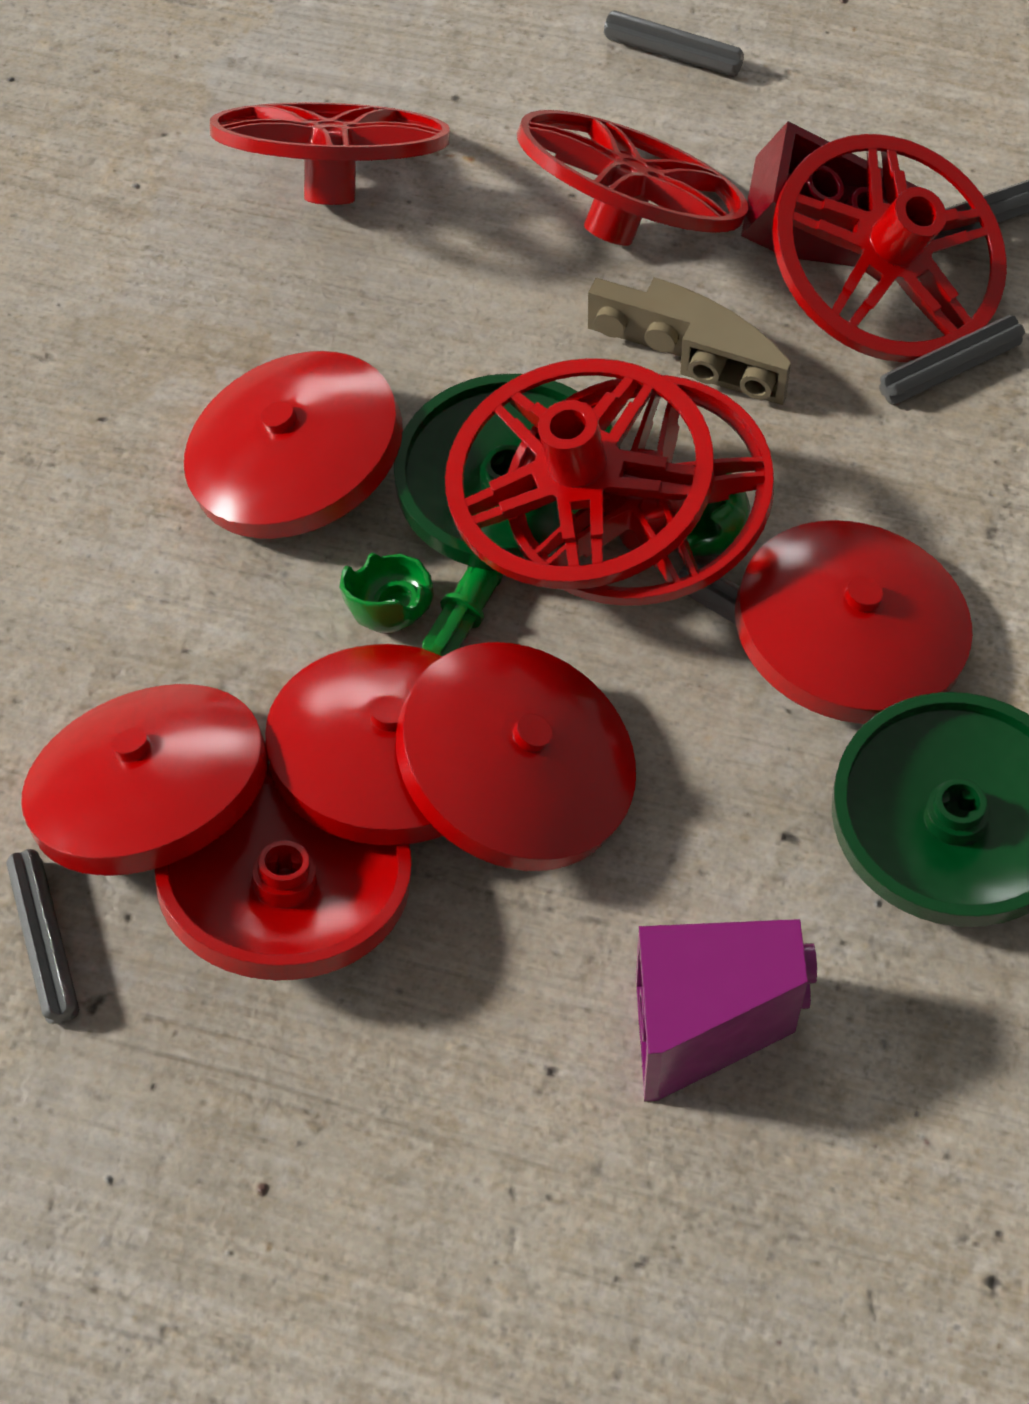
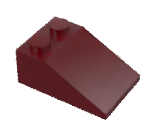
[741,121,918,267]

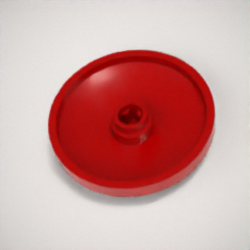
[184,351,403,539]
[735,520,973,724]
[396,642,636,871]
[265,644,443,846]
[21,684,268,876]
[155,767,411,981]

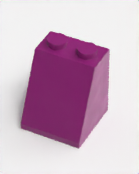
[636,919,817,1102]

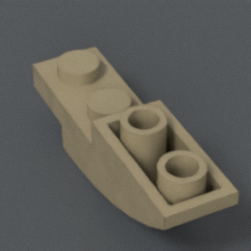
[588,277,791,405]

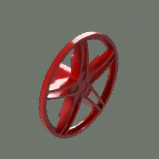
[210,102,450,205]
[517,110,748,246]
[773,134,1007,362]
[445,358,715,590]
[508,375,774,606]

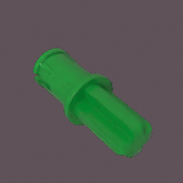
[422,566,503,656]

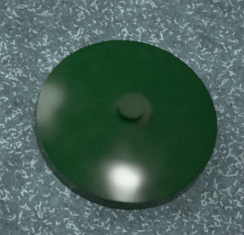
[394,374,620,570]
[832,692,1029,927]

